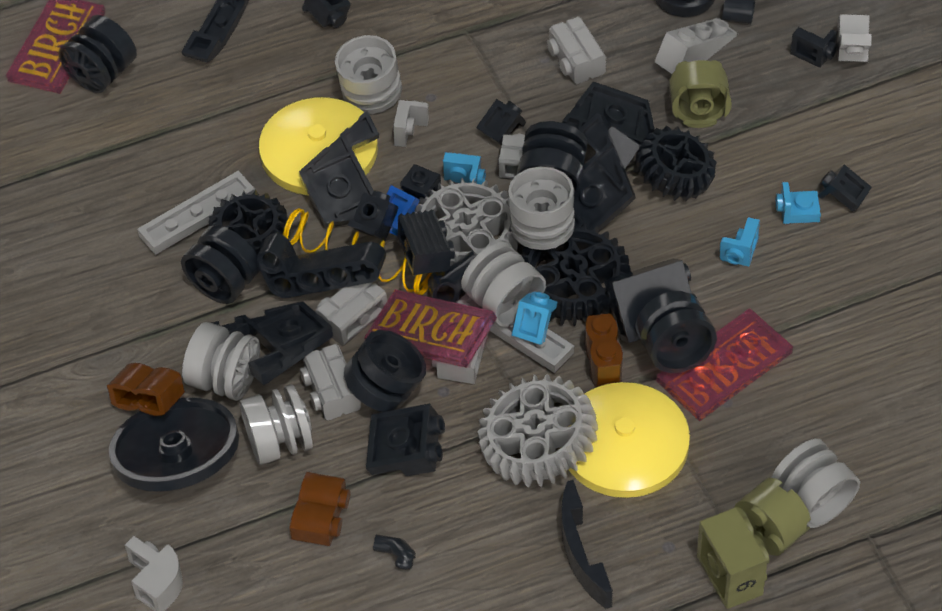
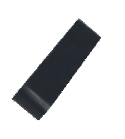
[256,233,386,298]

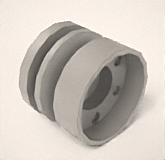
[335,35,402,114]
[508,166,575,250]
[461,242,546,327]
[182,322,260,401]
[239,384,313,465]
[771,439,860,528]

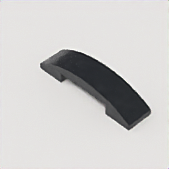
[181,0,249,63]
[562,480,613,609]

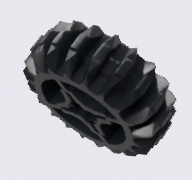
[635,125,717,201]
[208,190,290,255]

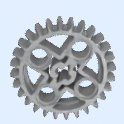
[414,178,519,266]
[478,374,598,487]

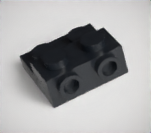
[366,403,445,477]

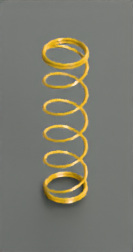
[283,208,432,296]

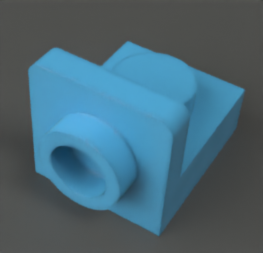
[443,152,486,185]
[775,182,821,224]
[720,217,760,267]
[512,292,558,345]

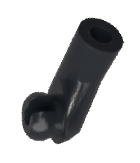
[373,534,416,569]

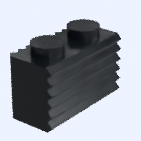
[397,209,455,275]

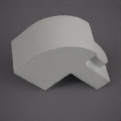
[837,14,872,62]
[125,536,183,611]

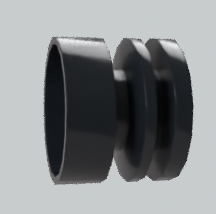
[58,15,137,93]
[517,121,588,195]

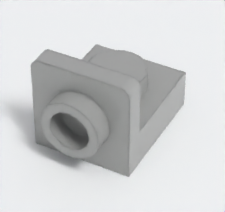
[393,100,429,147]

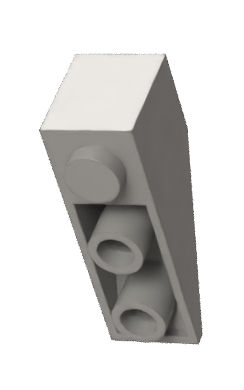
[654,18,737,74]

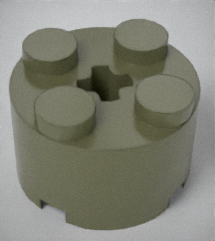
[669,60,732,128]
[734,478,811,556]

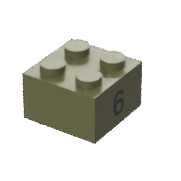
[697,507,769,609]

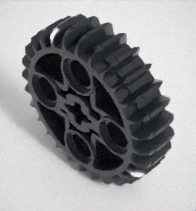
[522,223,631,327]

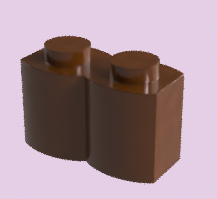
[586,313,623,387]
[107,363,185,416]
[290,472,350,546]

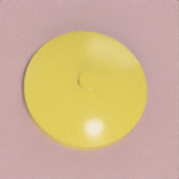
[259,97,378,195]
[568,382,690,498]

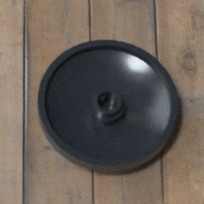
[109,397,239,491]

